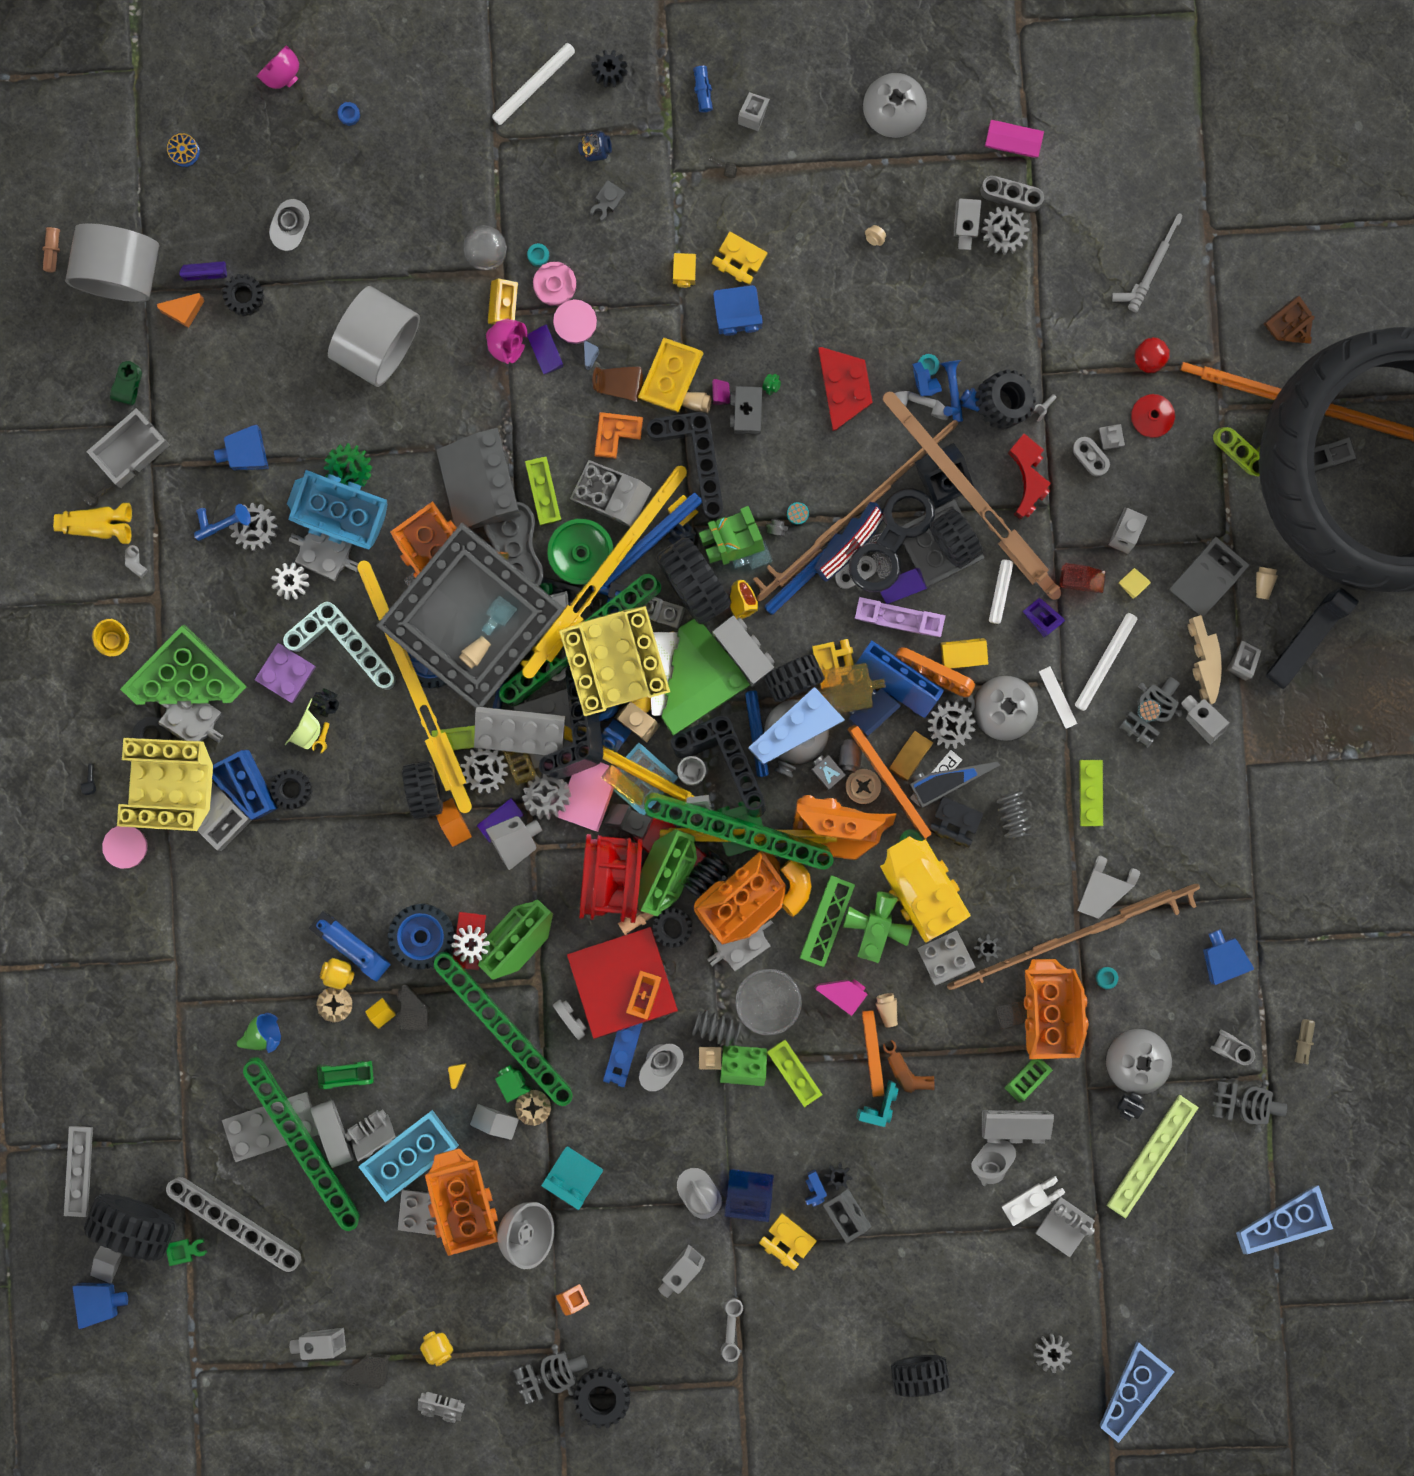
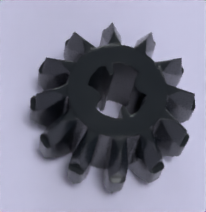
[591,50,628,88]

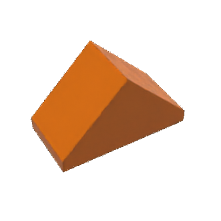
[157,293,204,328]
[436,798,472,847]
[626,971,661,1020]

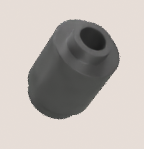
[838,739,862,773]

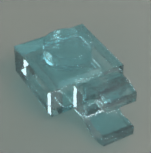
[732,541,773,570]
[482,595,517,636]

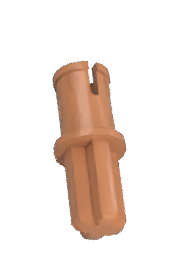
[42,227,60,272]

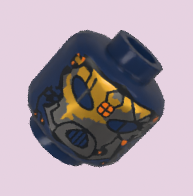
[578,131,612,162]

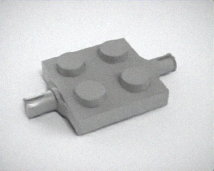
[289,533,359,581]
[156,701,224,743]
[707,919,773,972]

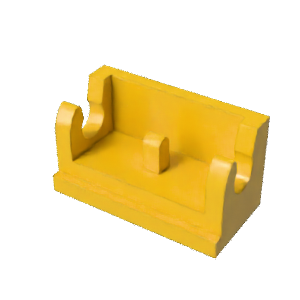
[940,638,988,668]

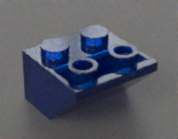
[724,1169,774,1222]

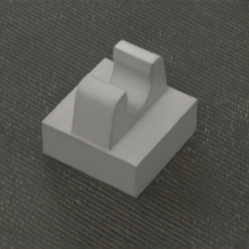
[1098,424,1125,450]

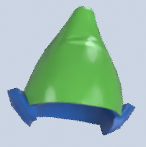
[237,1013,281,1053]

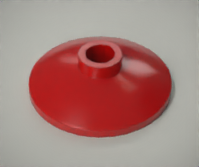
[1131,394,1175,438]

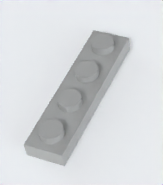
[64,1126,93,1217]

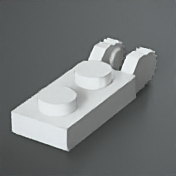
[1001,1176,1065,1226]

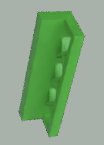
[799,875,855,967]

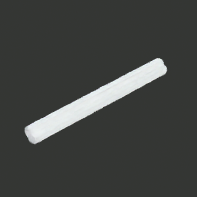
[492,43,575,125]
[1075,613,1137,711]

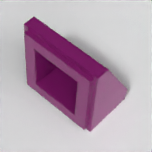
[712,379,730,405]

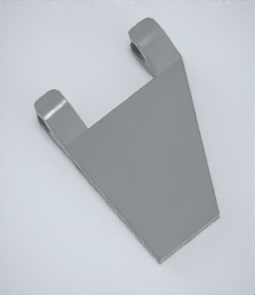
[1077,856,1140,919]

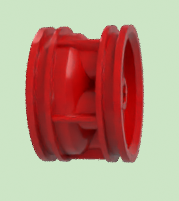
[579,834,642,923]

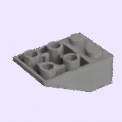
[570,460,651,527]
[197,780,252,851]

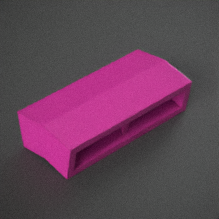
[985,120,1044,158]

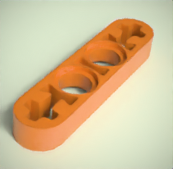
[895,647,975,697]
[862,1010,884,1097]

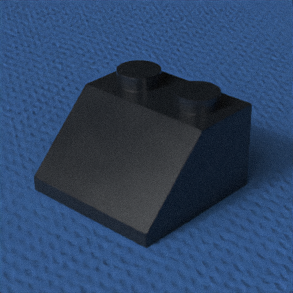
[915,443,974,508]

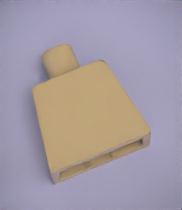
[614,701,660,743]

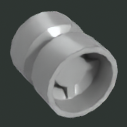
[677,756,706,786]

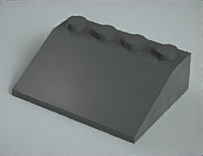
[436,428,520,529]

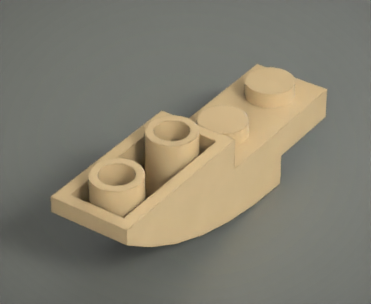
[1188,615,1222,705]

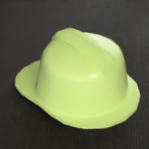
[285,698,320,749]

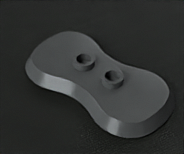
[484,502,543,586]

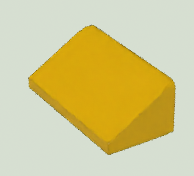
[488,279,518,324]

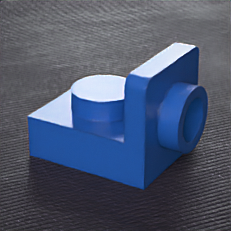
[912,362,942,396]
[601,719,632,753]
[805,1170,827,1206]

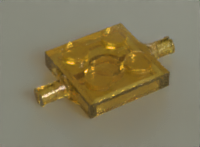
[817,663,885,713]

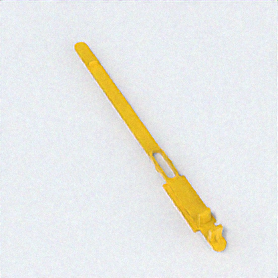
[520,466,687,678]
[357,561,472,813]

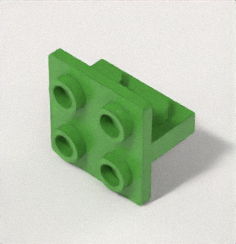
[720,1045,767,1086]

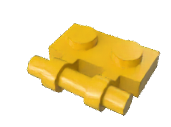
[712,232,767,285]
[812,639,858,690]
[759,1213,817,1271]

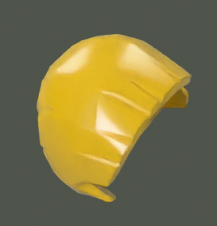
[92,619,129,656]

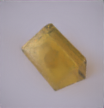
[602,765,644,805]

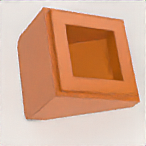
[556,1284,589,1316]

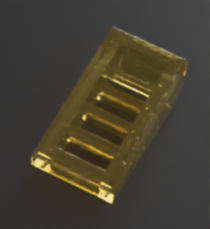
[503,751,536,785]

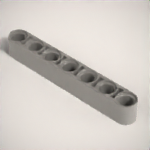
[166,1177,301,1272]

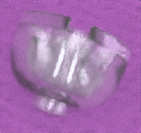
[463,225,507,270]

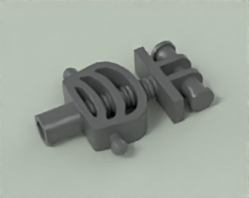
[1119,677,1183,748]
[1212,1080,1287,1133]
[512,1344,588,1404]

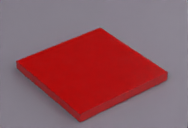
[567,927,678,1039]

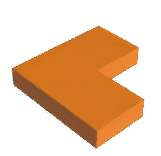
[595,412,643,459]

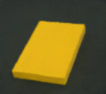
[638,338,704,413]

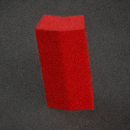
[453,912,486,970]

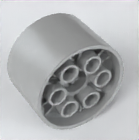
[65,223,159,302]
[328,286,420,387]

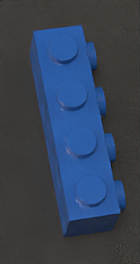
[852,641,944,718]

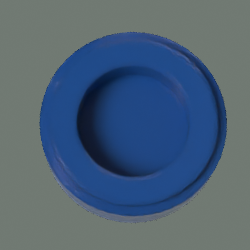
[338,102,360,126]

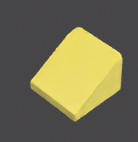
[1118,568,1151,599]

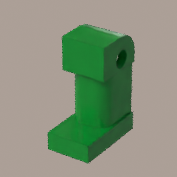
[316,1060,374,1089]

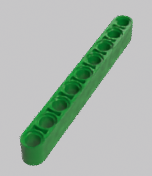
[499,574,661,706]
[644,793,833,870]
[434,952,573,1106]
[243,1057,360,1231]

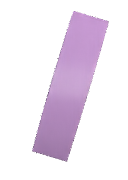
[855,597,945,637]

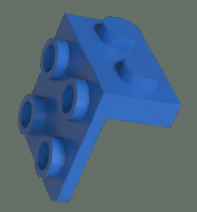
[713,285,763,336]

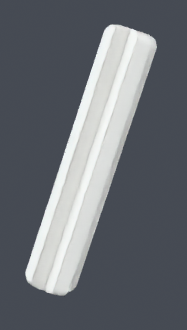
[989,559,1013,624]

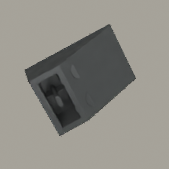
[1169,537,1249,618]

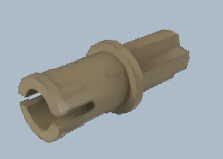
[1294,1019,1315,1064]

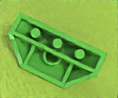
[638,829,697,916]
[478,900,553,980]

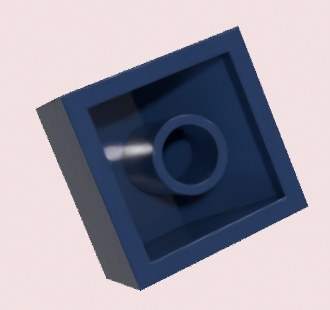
[848,689,900,738]

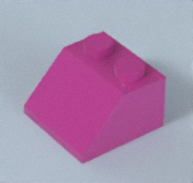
[814,979,867,1016]

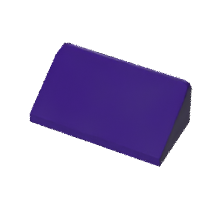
[180,262,227,281]
[527,325,564,375]
[880,568,927,604]
[477,798,525,843]

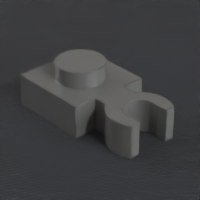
[590,180,626,222]

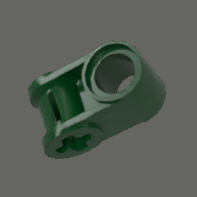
[110,361,142,406]

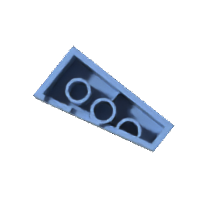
[748,687,845,765]
[1236,1185,1333,1254]
[1100,1341,1174,1443]

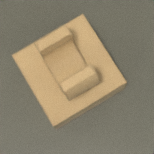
[699,1047,721,1070]

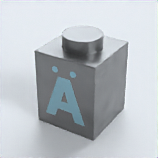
[811,755,845,790]

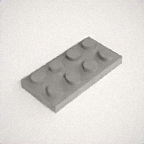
[474,707,565,755]
[222,1092,319,1162]

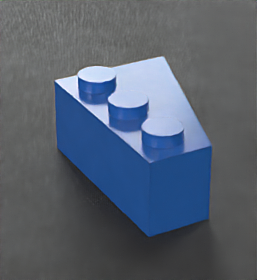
[212,750,278,820]

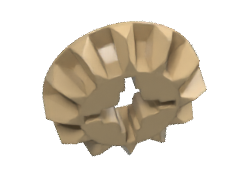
[846,769,881,804]
[316,987,352,1022]
[515,1090,551,1126]

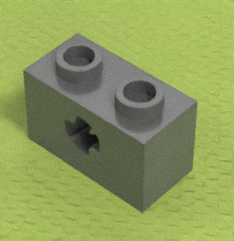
[730,386,762,434]
[823,1189,872,1244]

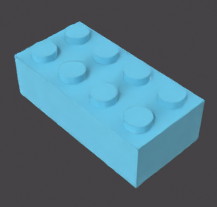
[358,1110,459,1202]

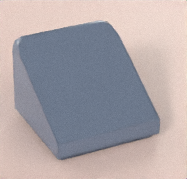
[584,340,600,370]

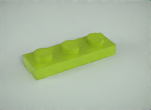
[525,457,562,526]
[1079,760,1103,826]
[767,1039,822,1107]

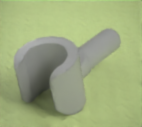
[1031,394,1057,422]

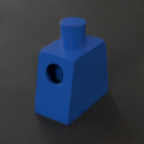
[214,425,269,470]
[1203,929,1254,985]
[73,1283,128,1329]

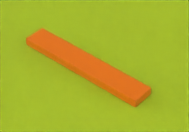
[847,725,931,839]

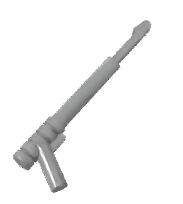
[1112,214,1182,312]

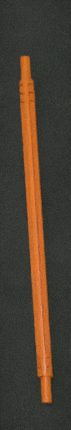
[1180,362,1414,442]

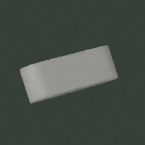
[980,176,1044,212]
[311,1100,354,1168]

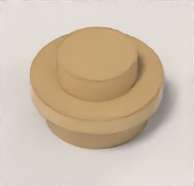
[865,225,886,246]

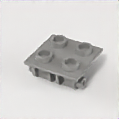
[917,930,976,986]
[345,1109,396,1161]
[398,1189,437,1235]
[1036,1197,1095,1257]
[418,1392,465,1423]

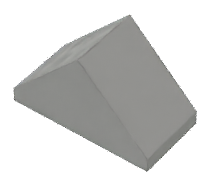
[738,92,770,131]
[1226,641,1261,681]
[470,1104,519,1140]
[91,1246,123,1284]

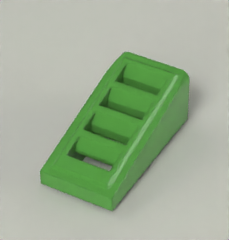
[1004,1059,1053,1103]

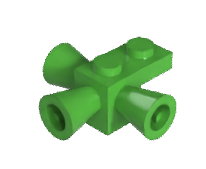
[843,891,913,963]

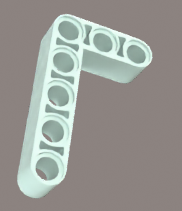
[283,602,396,690]

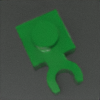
[166,1238,207,1266]

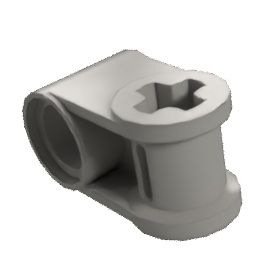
[1210,1029,1255,1065]

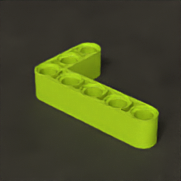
[1213,427,1261,476]

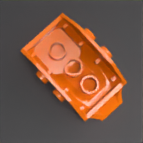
[390,501,457,578]
[792,795,896,860]
[694,851,786,944]
[1024,959,1089,1059]
[425,1148,498,1256]

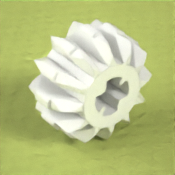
[272,563,309,600]
[451,925,490,963]

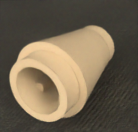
[682,392,712,413]
[1256,567,1278,600]
[459,636,491,669]
[875,993,898,1027]

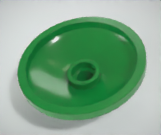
[547,519,613,585]

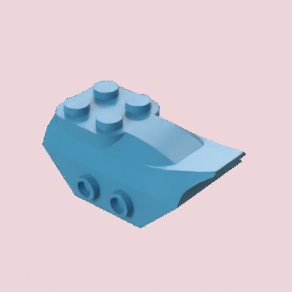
[287,470,387,549]

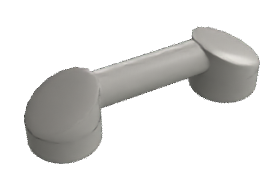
[894,391,949,420]
[721,1298,743,1362]

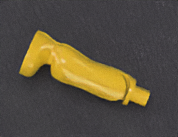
[53,503,132,544]

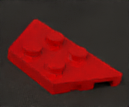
[818,347,873,431]

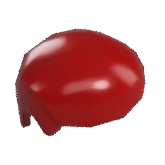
[1135,337,1170,373]

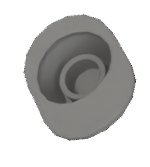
[269,199,310,251]
[639,1044,684,1091]
[971,1140,1016,1186]
[677,1168,722,1219]

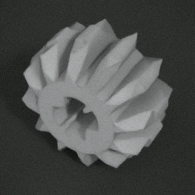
[1033,1334,1072,1373]

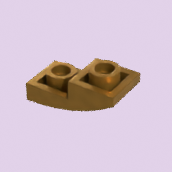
[889,731,933,781]

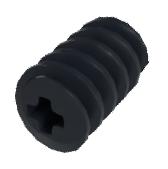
[681,850,728,898]

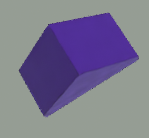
[1023,597,1065,637]

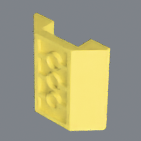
[560,606,670,716]
[117,738,213,831]

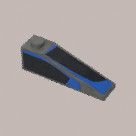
[909,762,1000,808]

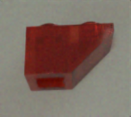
[1059,563,1106,593]

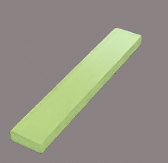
[1106,1095,1199,1218]

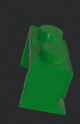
[495,1065,532,1103]

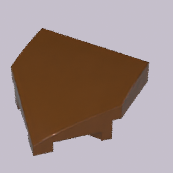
[1263,296,1315,344]

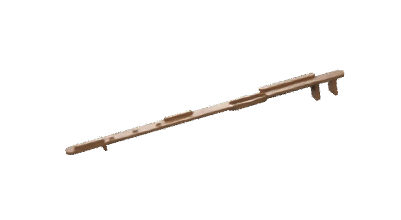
[883,392,1061,600]
[753,420,958,601]
[947,884,1200,990]

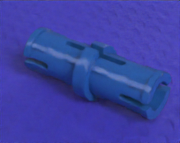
[693,66,713,112]

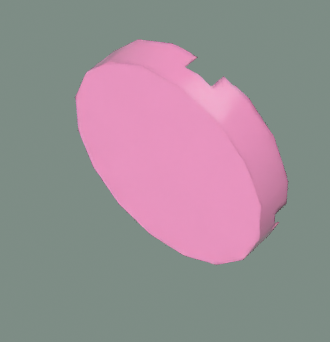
[533,262,576,306]
[553,299,597,344]
[102,826,148,869]

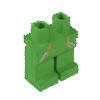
[699,506,765,565]

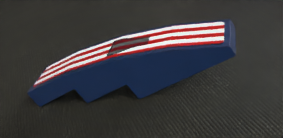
[814,502,883,582]

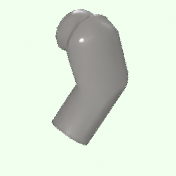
[125,545,148,578]

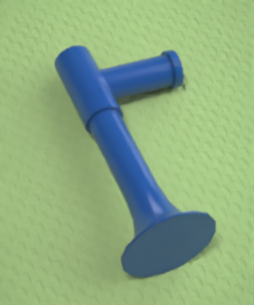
[939,360,963,422]
[194,504,251,541]

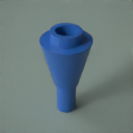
[960,388,980,412]

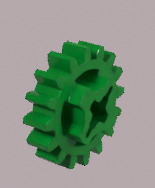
[324,443,373,487]

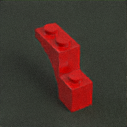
[1008,434,1051,520]

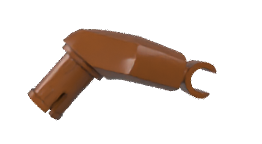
[883,1040,934,1093]

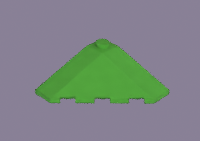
[661,619,750,736]
[120,625,247,705]

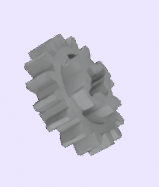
[981,206,1030,255]
[229,503,278,551]
[928,701,975,749]
[461,748,509,794]
[522,774,571,820]

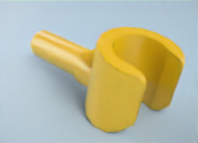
[312,722,330,753]

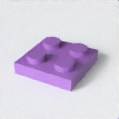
[255,643,316,704]

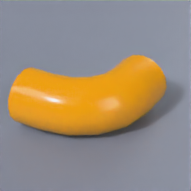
[780,860,812,917]

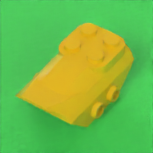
[880,836,971,942]

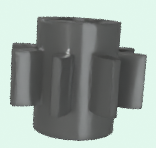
[973,934,1002,962]

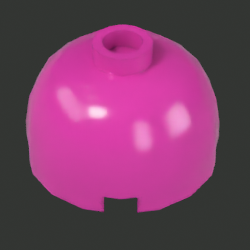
[257,45,299,89]
[486,319,527,364]

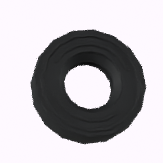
[131,716,172,740]

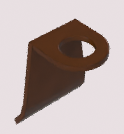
[592,367,643,402]

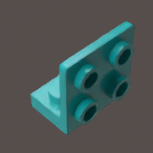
[856,1080,898,1127]
[541,1146,603,1210]

